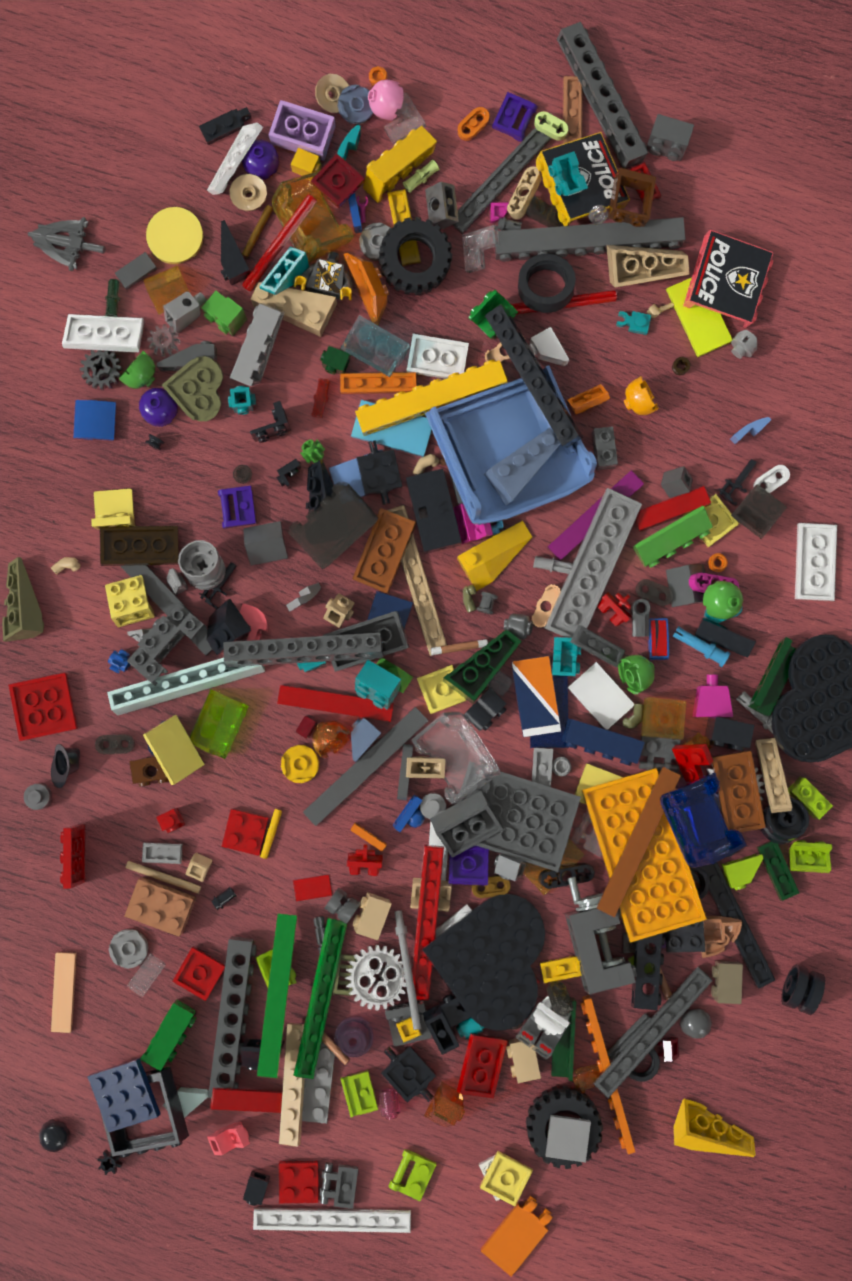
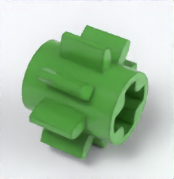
[300,440,325,463]

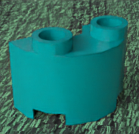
[548,151,588,196]
[552,637,581,676]

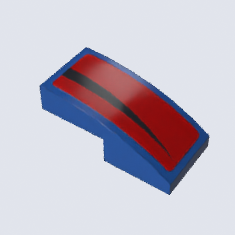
[648,618,669,660]

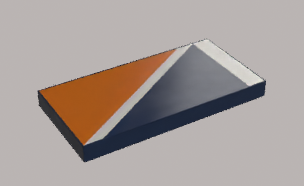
[511,656,561,738]

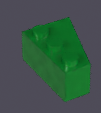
[140,999,197,1071]

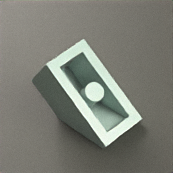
[163,1087,209,1118]

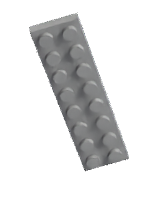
[544,488,642,638]

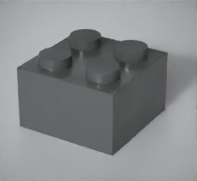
[647,114,694,161]

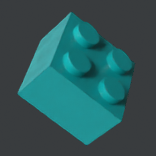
[355,660,401,710]

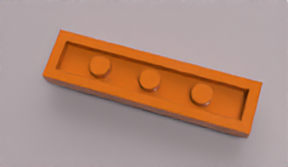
[340,372,416,394]

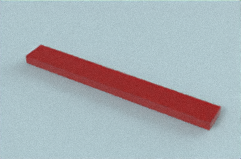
[412,845,444,1001]

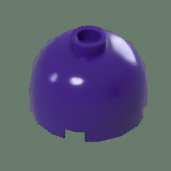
[242,139,279,180]
[139,388,178,427]

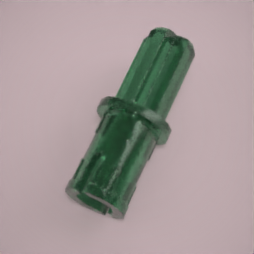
[105,279,120,317]

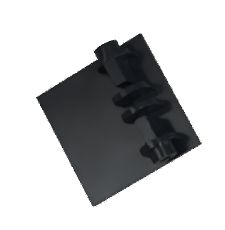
[665,921,706,953]

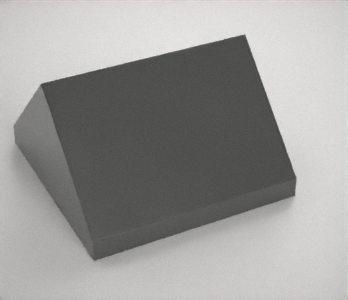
[243,521,288,566]
[666,564,705,608]

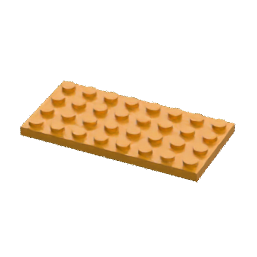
[582,768,707,942]

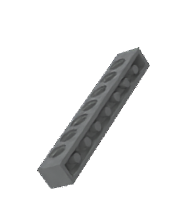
[557,22,648,169]
[223,633,383,667]
[208,936,257,1098]

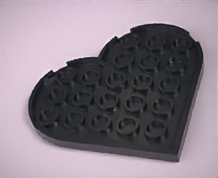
[772,634,852,763]
[422,894,545,1030]

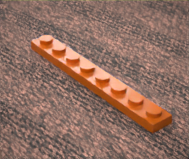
[580,995,635,1155]

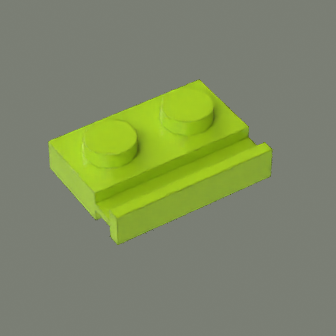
[341,1070,378,1117]

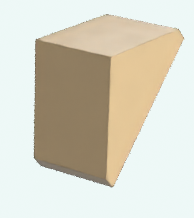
[406,756,445,778]

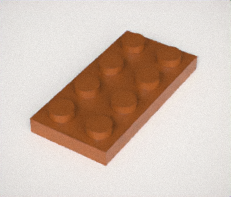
[352,508,417,594]
[712,750,766,835]

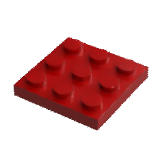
[8,673,78,741]
[60,824,85,889]

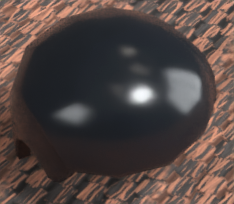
[39,1119,70,1152]

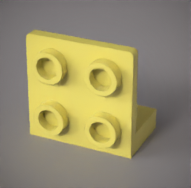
[91,489,135,530]
[105,575,155,627]

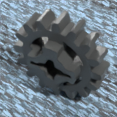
[79,350,123,390]

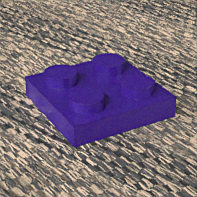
[449,845,489,885]

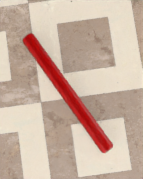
[242,194,317,291]
[511,290,617,315]

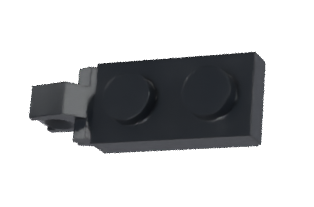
[199,107,252,145]

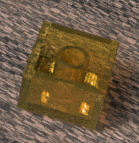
[641,697,686,740]

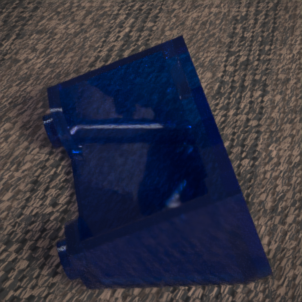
[660,772,747,868]

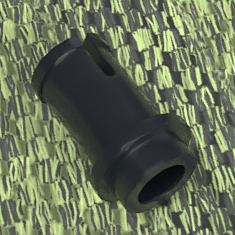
[211,886,237,910]

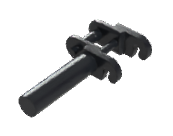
[718,459,757,506]
[199,562,237,609]

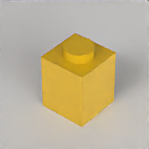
[291,148,322,180]

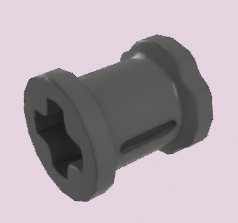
[477,592,498,615]

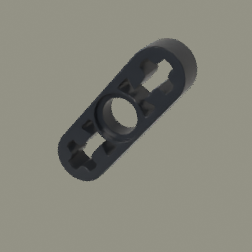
[538,863,595,889]

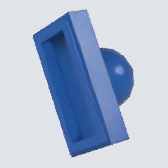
[393,794,424,832]

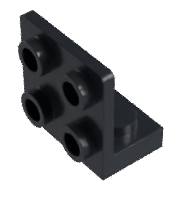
[250,401,291,443]

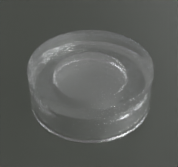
[589,205,608,225]

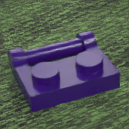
[492,92,538,142]
[218,485,257,529]

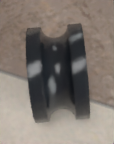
[145,434,165,451]

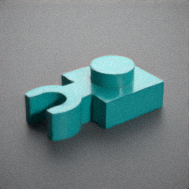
[616,311,651,335]

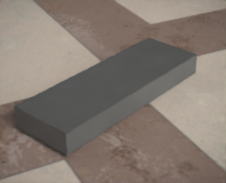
[570,625,625,667]

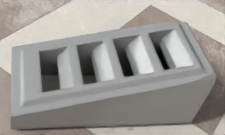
[167,568,188,595]

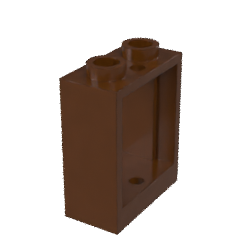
[608,168,656,227]

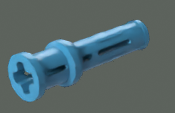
[672,626,730,667]

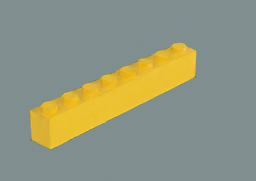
[355,359,508,436]

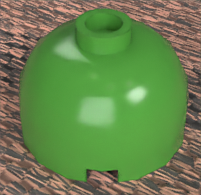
[119,350,156,389]
[703,580,743,619]
[618,655,655,694]

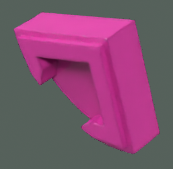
[490,203,509,223]

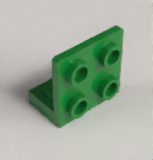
[468,290,518,339]

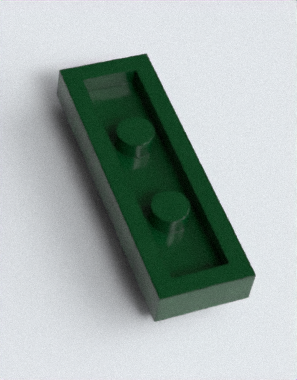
[757,841,799,901]

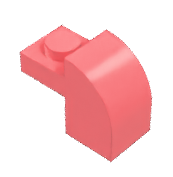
[240,603,269,641]
[207,1121,250,1155]

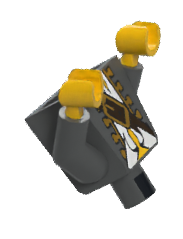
[294,252,353,300]

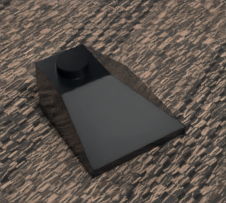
[241,1038,285,1070]

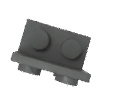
[385,1000,432,1046]

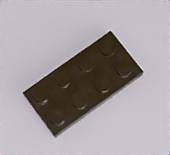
[100,526,179,566]

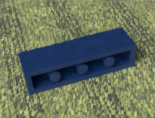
[561,719,644,766]

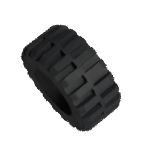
[378,217,452,295]
[526,1086,603,1169]

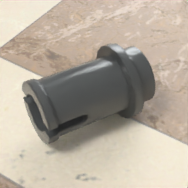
[497,217,522,231]

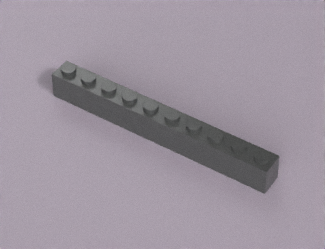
[494,217,685,262]

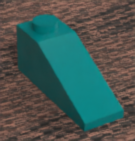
[259,246,309,295]

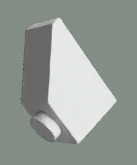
[529,327,569,366]

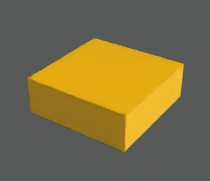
[396,1017,422,1043]

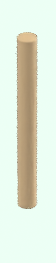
[126,861,201,894]

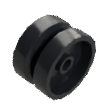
[761,797,809,845]
[781,964,825,1015]

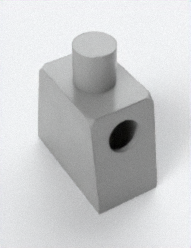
[163,292,207,334]

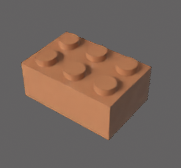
[124,877,197,937]

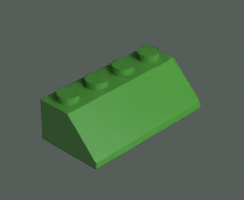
[633,506,713,568]

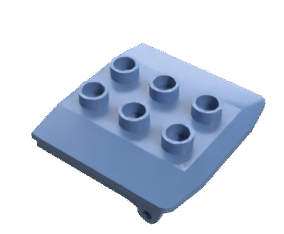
[425,365,597,525]

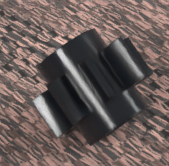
[98,1149,123,1175]

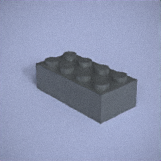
[323,611,410,672]

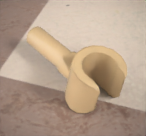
[647,303,674,318]

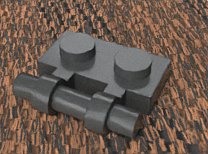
[639,736,680,773]
[319,1162,358,1209]

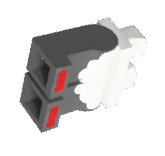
[515,996,571,1060]

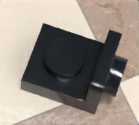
[276,459,301,489]

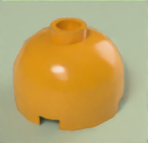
[624,376,659,415]

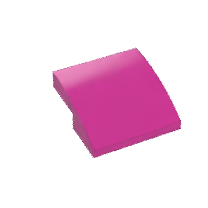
[453,504,493,545]

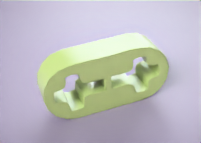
[534,111,568,141]

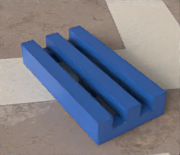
[348,192,362,233]

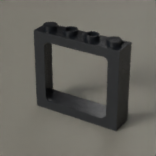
[101,1066,189,1158]

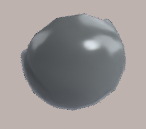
[680,1009,712,1039]

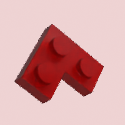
[672,744,713,782]

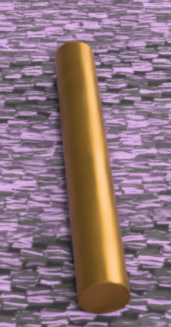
[242,205,273,258]

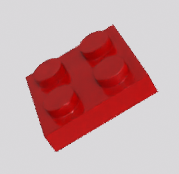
[221,809,269,856]
[172,946,225,1001]
[279,1161,319,1204]

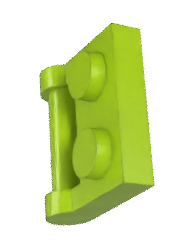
[388,1149,436,1201]

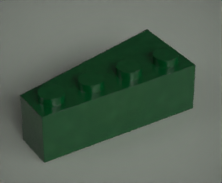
[443,629,521,704]

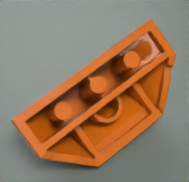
[344,253,389,328]

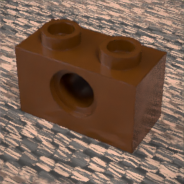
[129,757,169,787]

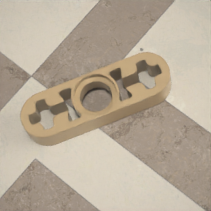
[507,166,542,219]

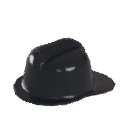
[51,744,80,788]

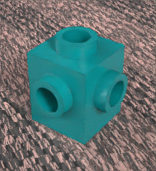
[228,386,256,415]

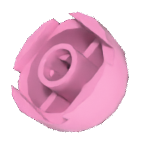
[368,80,403,121]

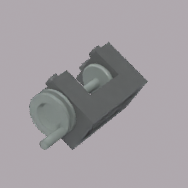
[565,877,637,994]

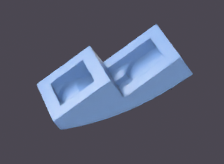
[730,417,771,444]

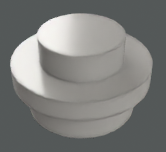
[552,757,571,776]

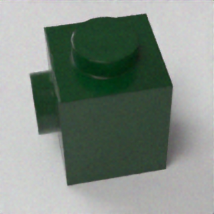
[320,346,351,375]

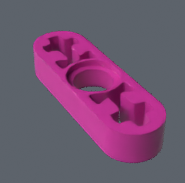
[689,573,739,593]

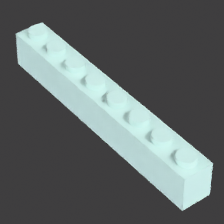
[107,658,265,715]

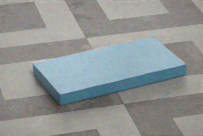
[351,400,432,457]

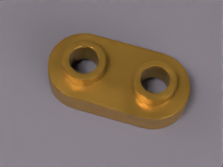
[472,875,510,898]

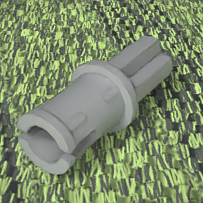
[533,556,572,574]

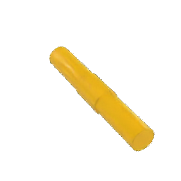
[260,809,282,859]

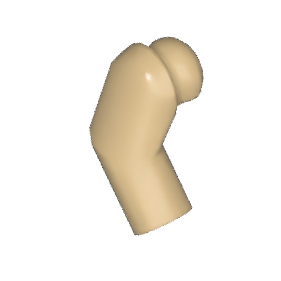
[413,454,439,475]
[51,557,81,575]

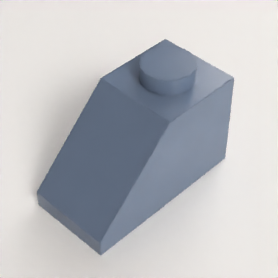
[351,718,381,762]

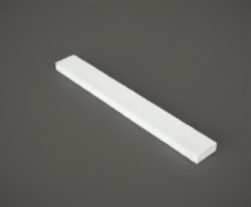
[253,1207,411,1233]

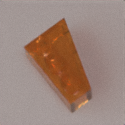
[424,1081,465,1127]

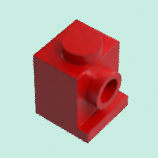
[156,807,186,833]

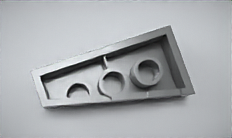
[230,303,285,386]

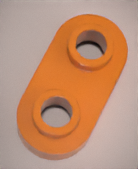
[457,107,489,141]

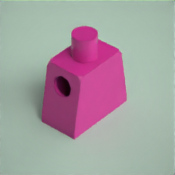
[693,675,733,717]

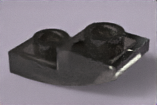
[525,196,563,227]

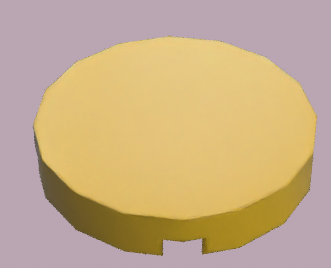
[281,745,319,783]

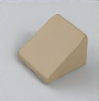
[186,853,212,882]

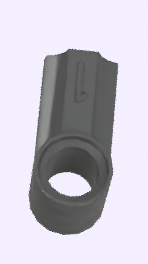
[631,599,651,637]

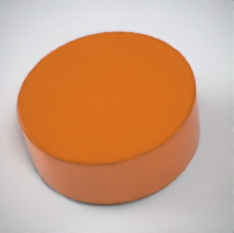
[369,66,388,86]

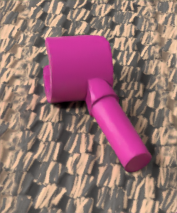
[356,195,368,223]

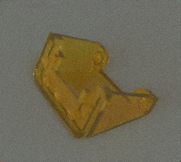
[272,171,354,263]

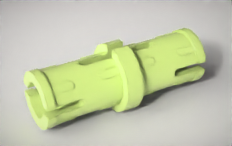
[403,160,439,193]

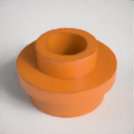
[708,553,728,572]

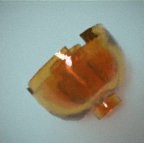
[312,721,351,758]

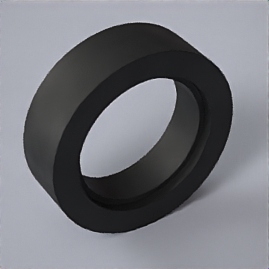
[518,254,576,313]

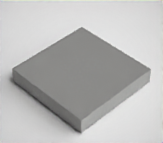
[545,1115,591,1163]

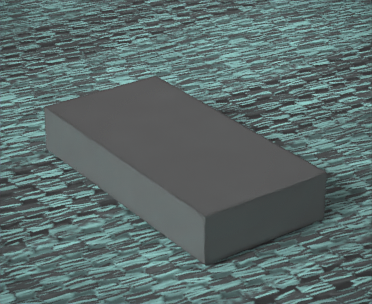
[115,252,157,290]

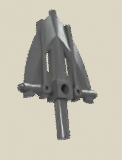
[28,217,106,271]

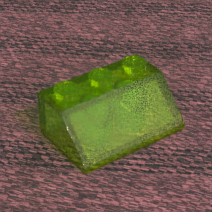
[189,689,249,759]

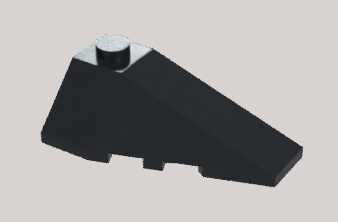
[305,460,349,545]

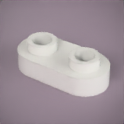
[754,465,790,496]

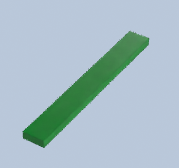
[257,914,297,1078]
[293,918,347,1079]

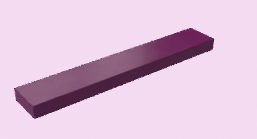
[547,470,644,561]

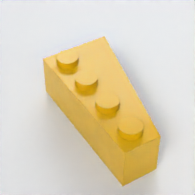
[363,126,437,203]

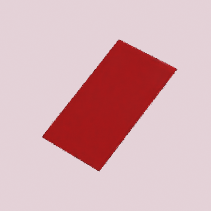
[293,875,332,901]

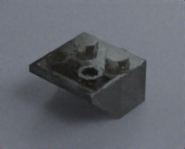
[731,484,787,539]

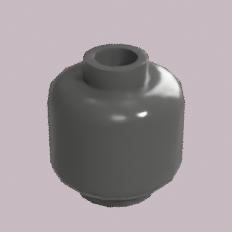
[503,613,533,640]

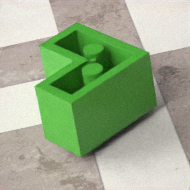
[201,291,247,336]

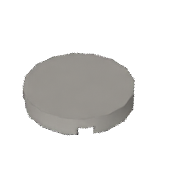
[359,222,391,261]
[109,929,149,969]

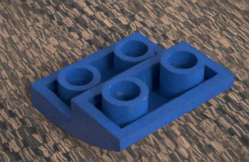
[73,400,116,441]

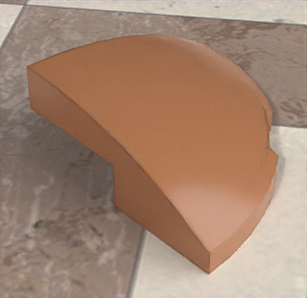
[701,916,742,958]

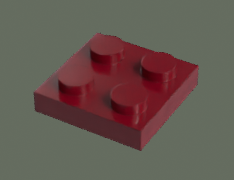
[311,154,365,208]

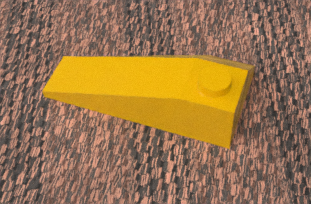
[457,521,532,592]
[673,1099,756,1157]

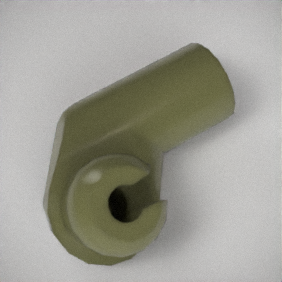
[463,585,477,613]
[622,704,644,729]

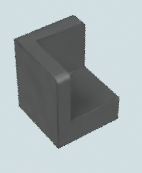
[661,466,693,498]

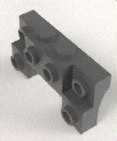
[127,603,207,686]

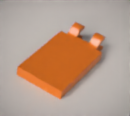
[481,1195,553,1277]

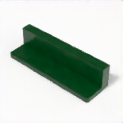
[748,637,796,717]
[551,996,576,1081]

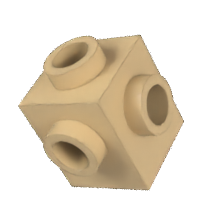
[323,593,355,628]

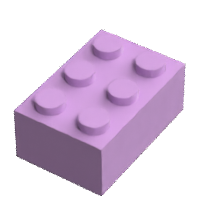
[269,100,336,161]

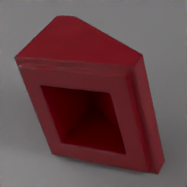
[296,716,317,739]

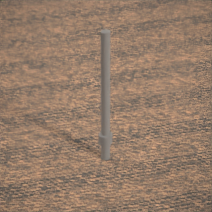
[394,911,421,1030]

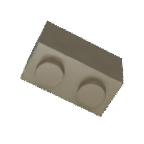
[711,960,743,1004]

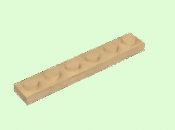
[279,1023,305,1147]

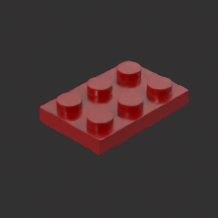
[457,1033,507,1098]

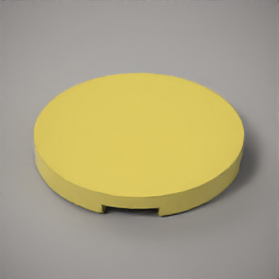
[146,207,204,264]

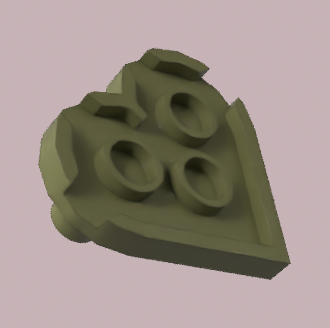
[162,355,224,422]

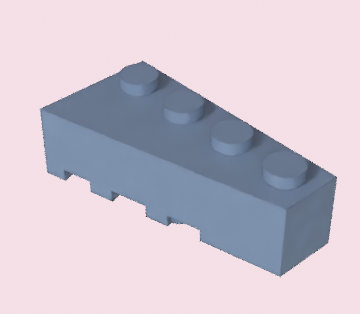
[484,428,561,506]

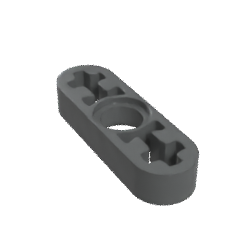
[397,744,413,801]

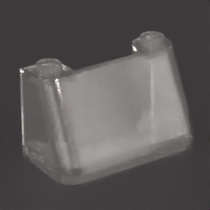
[412,712,500,804]

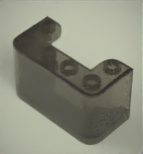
[288,481,379,569]

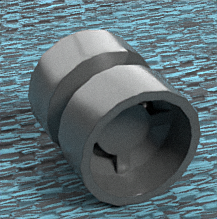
[324,887,361,924]

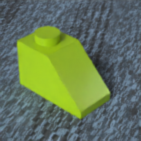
[721,853,763,890]

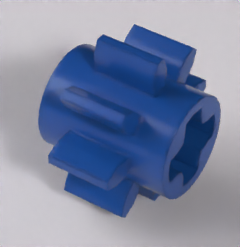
[108,649,131,673]

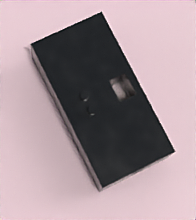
[406,469,462,554]

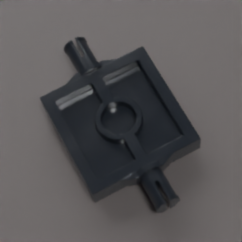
[356,440,402,505]
[381,1045,436,1103]

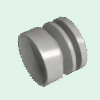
[178,540,226,590]

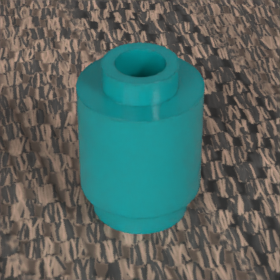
[456,1018,485,1040]

